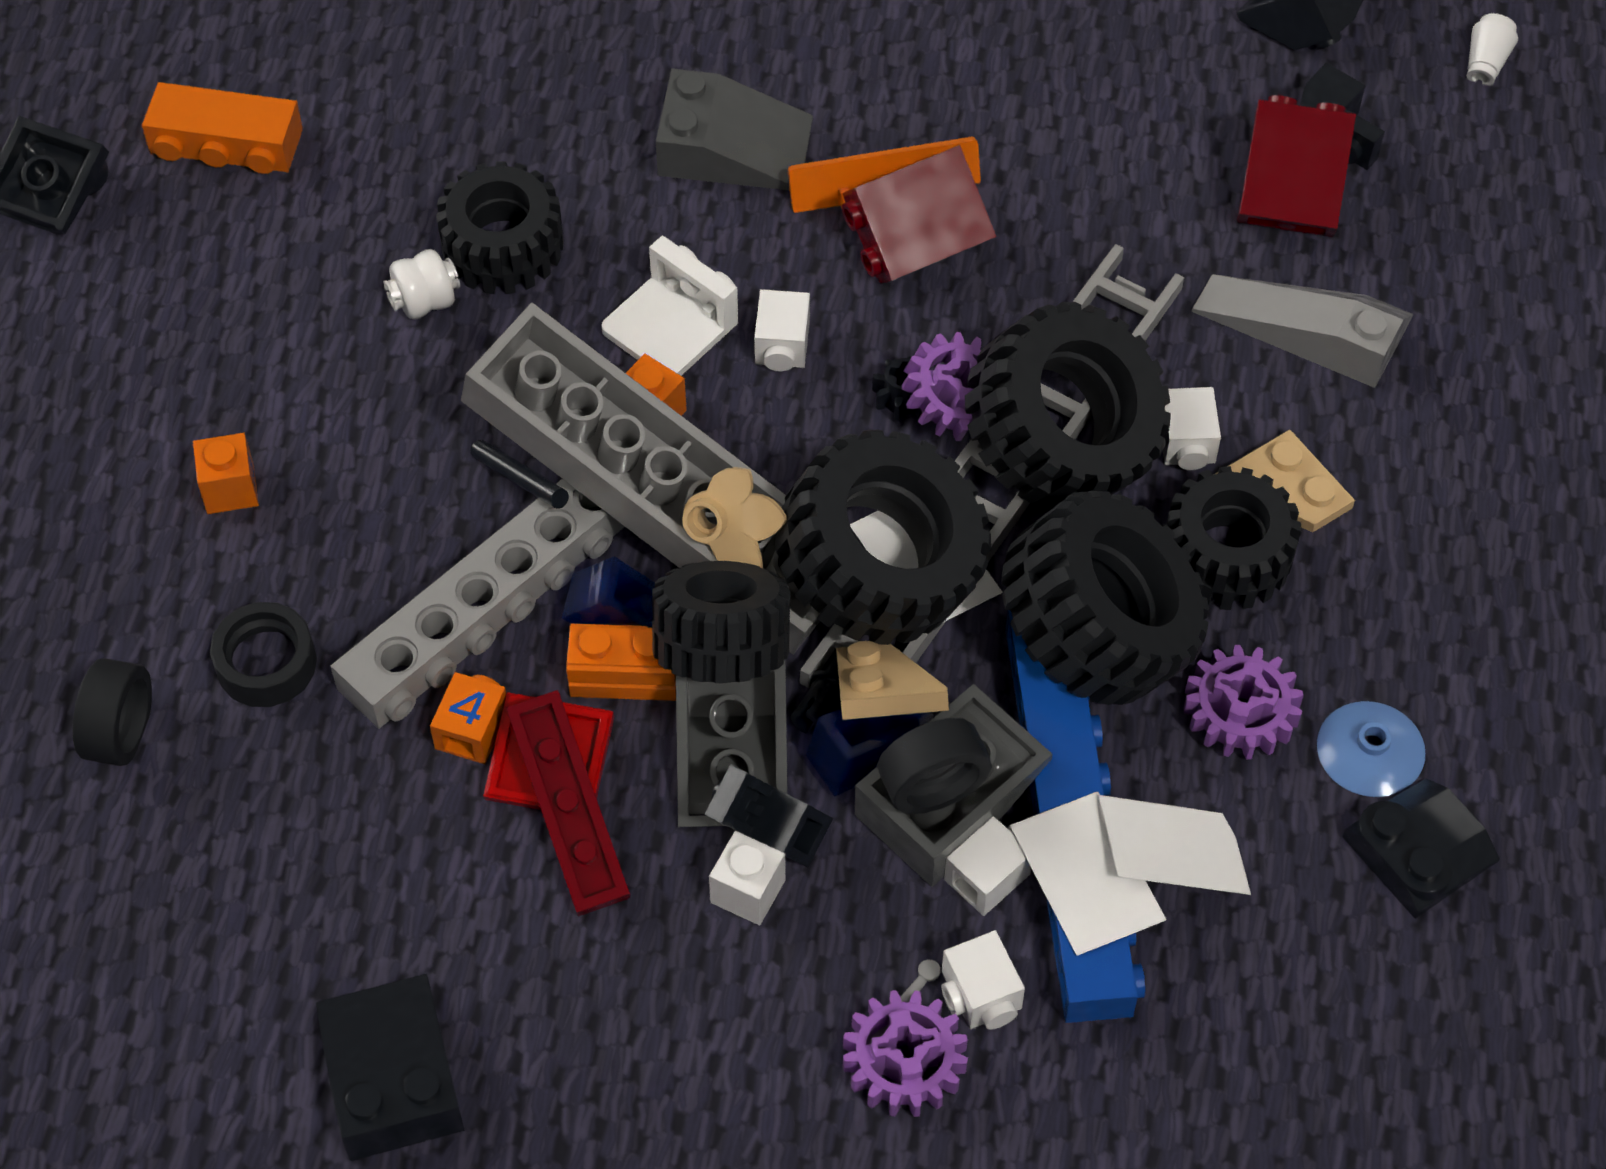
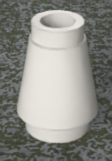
[1467,14,1518,86]

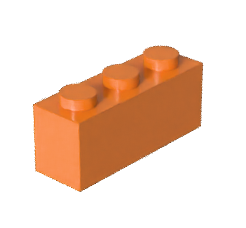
[142,82,303,174]

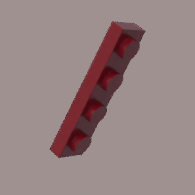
[506,690,631,917]

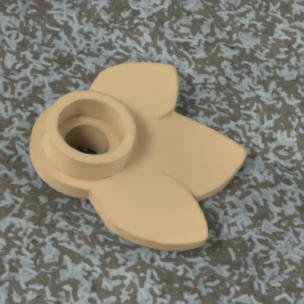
[682,467,787,569]

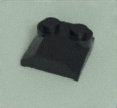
[0,116,109,234]
[1342,778,1500,919]

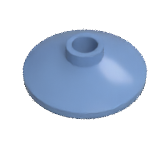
[1317,701,1425,797]

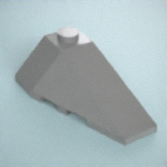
[1192,274,1413,388]

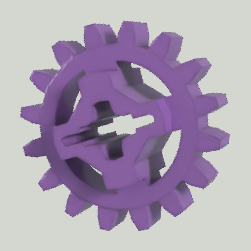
[902,332,982,441]
[1183,645,1303,759]
[843,990,968,1117]

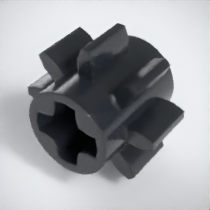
[872,356,931,421]

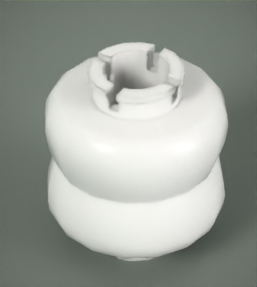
[384,249,460,319]

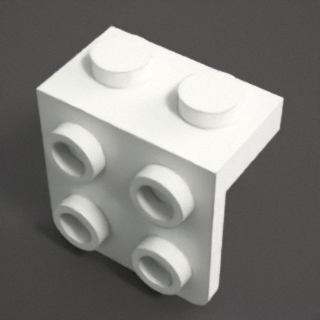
[602,235,738,376]

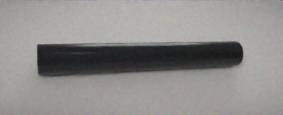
[471,440,569,509]

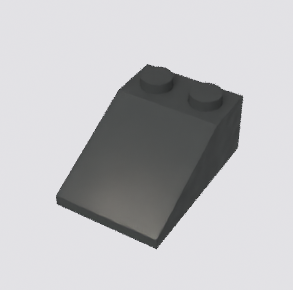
[656,68,813,191]
[676,660,787,827]
[855,684,1053,887]

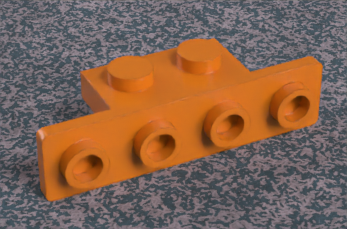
[788,137,981,213]

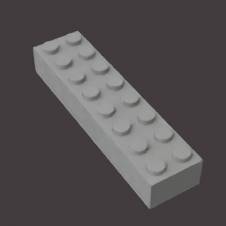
[461,302,820,655]

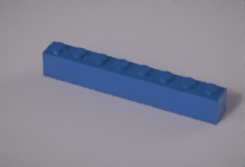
[1005,610,1145,1023]

